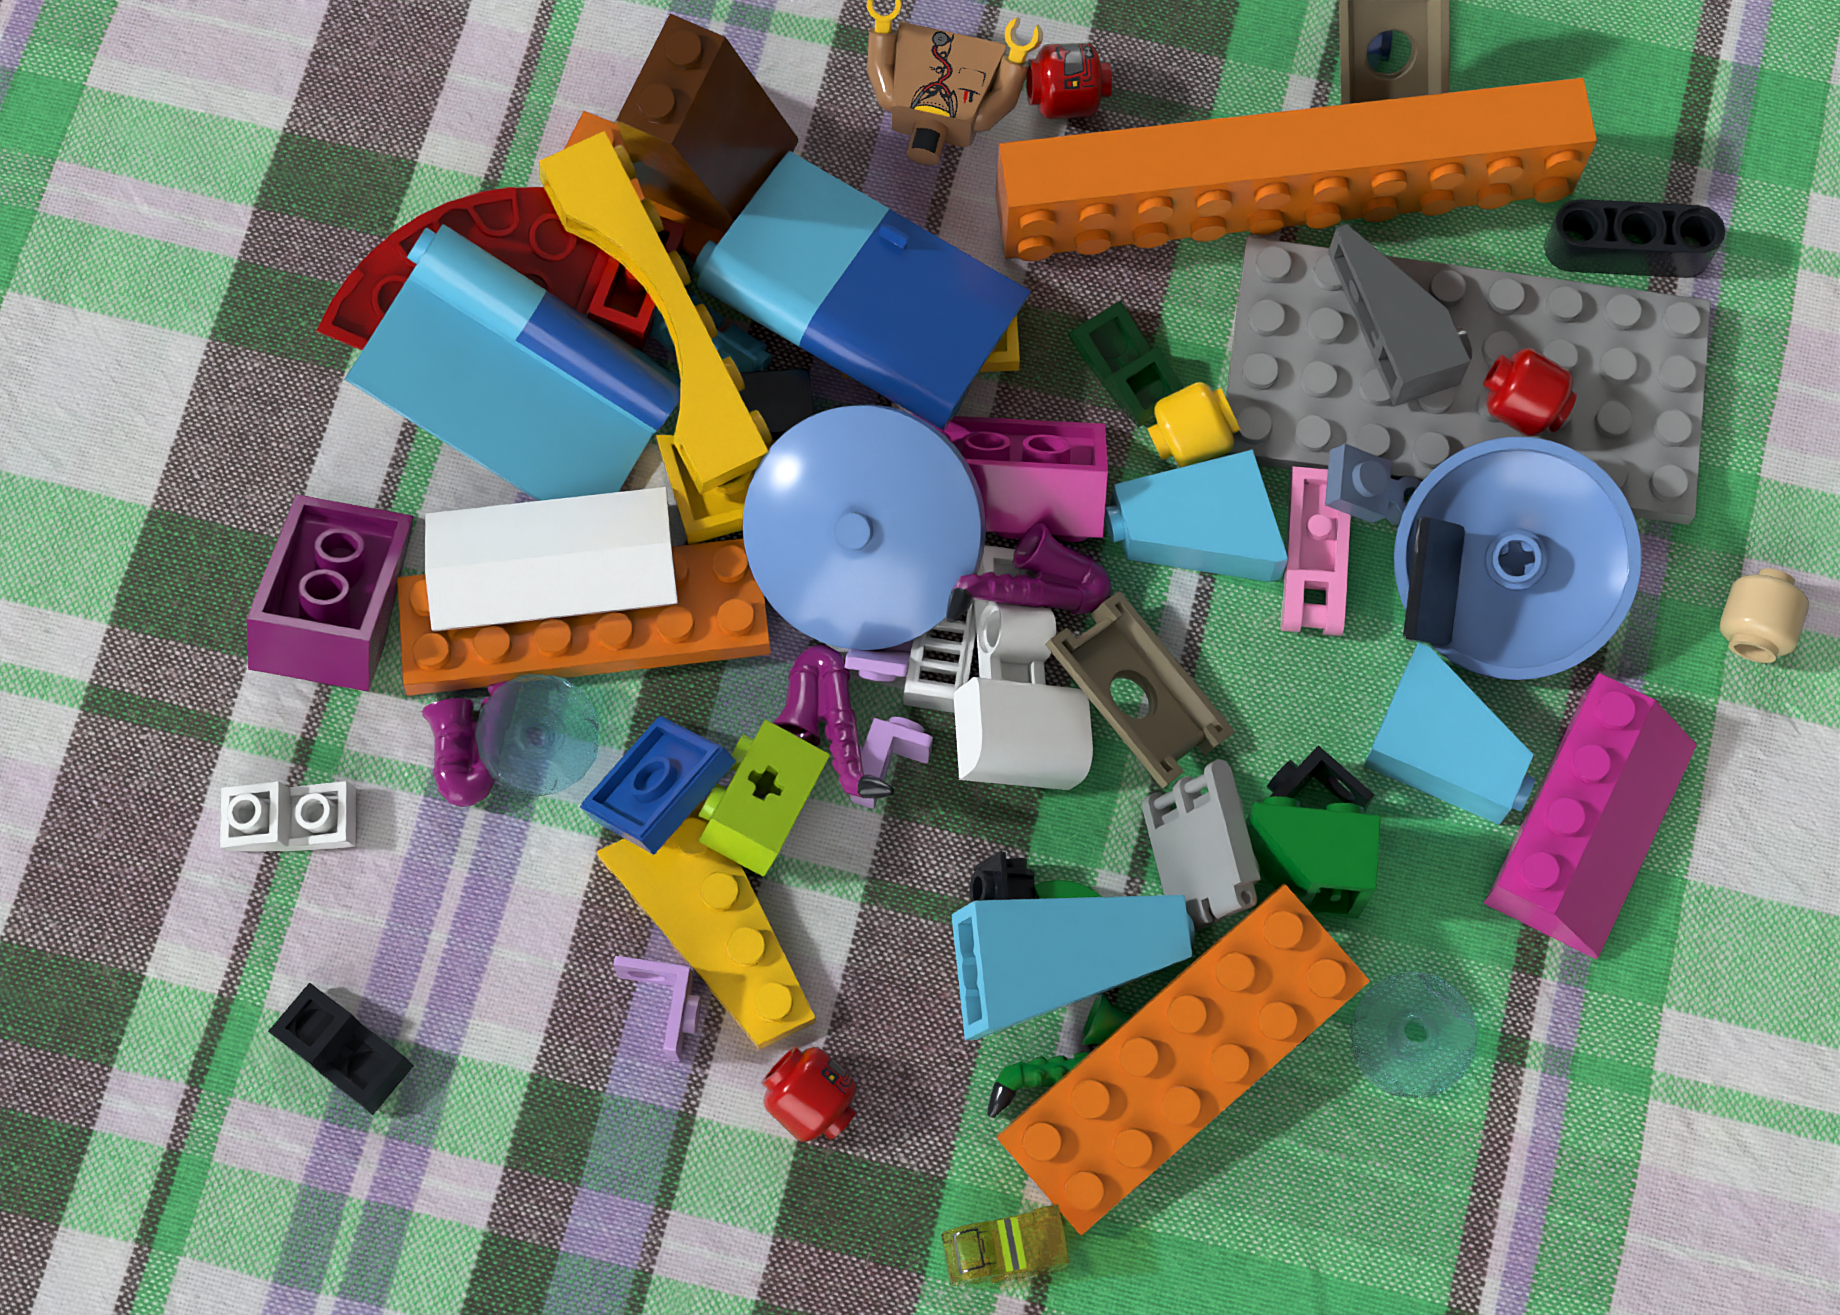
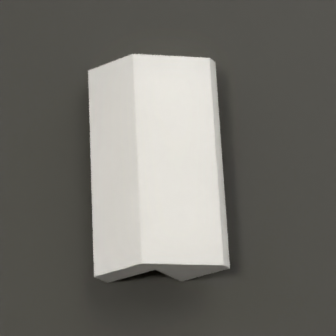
[425,487,678,632]

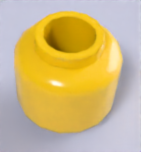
[1147,382,1241,467]

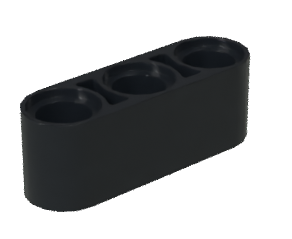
[1544,199,1726,278]

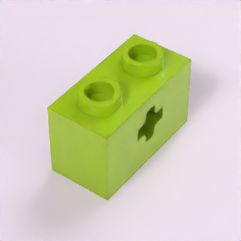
[698,719,830,877]

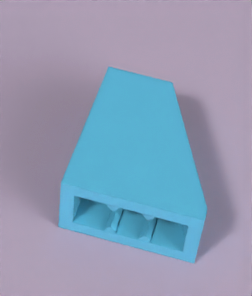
[1104,449,1288,582]
[1363,642,1536,825]

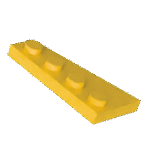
[596,800,816,1050]

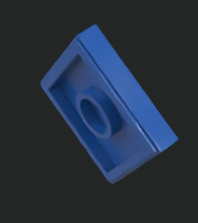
[580,716,736,855]

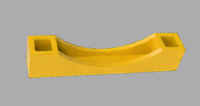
[539,131,772,495]

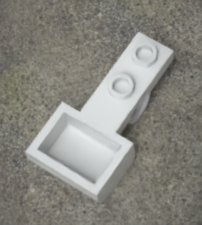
[953,545,1093,790]

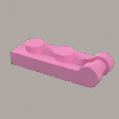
[1280,466,1351,636]

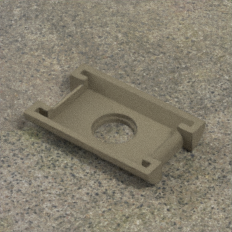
[1339,0,1450,105]
[1045,591,1235,789]

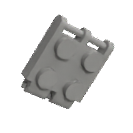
[1142,759,1261,931]

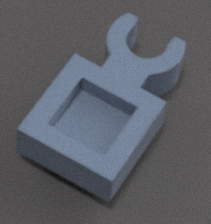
[1325,444,1421,526]

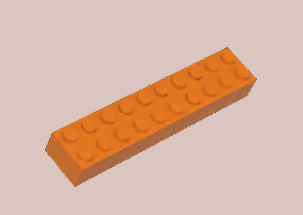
[995,78,1597,261]

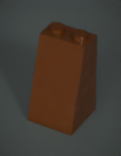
[616,13,798,232]

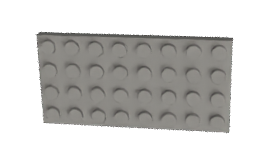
[1218,237,1711,525]

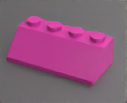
[912,414,1108,542]
[1483,673,1697,959]

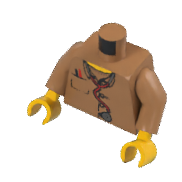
[867,0,1043,166]

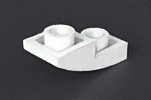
[220,781,356,851]

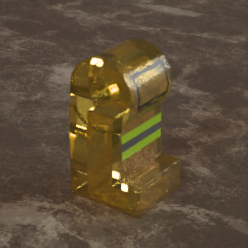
[941,1204,1069,1286]

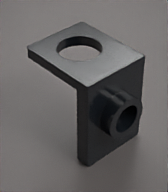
[1267,745,1374,812]

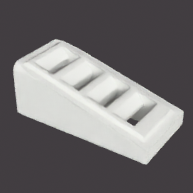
[903,599,976,713]

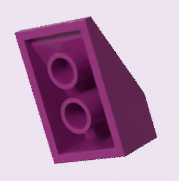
[246,494,413,692]

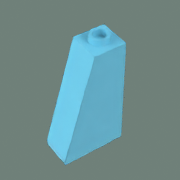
[951,895,1195,1040]

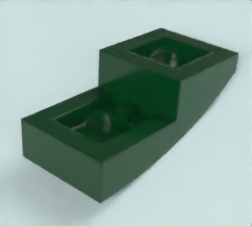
[1068,300,1184,428]

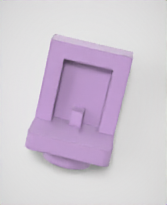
[851,717,933,809]

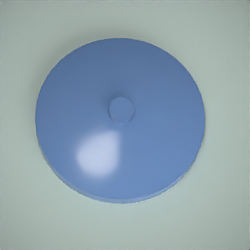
[743,405,986,650]
[1394,437,1642,680]

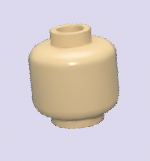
[1720,568,1809,663]

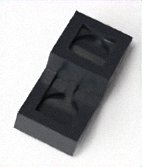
[268,982,414,1115]

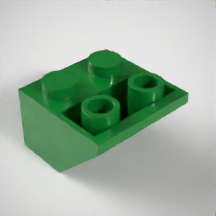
[1245,796,1381,919]

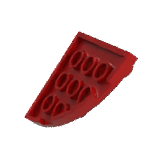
[316,187,610,351]

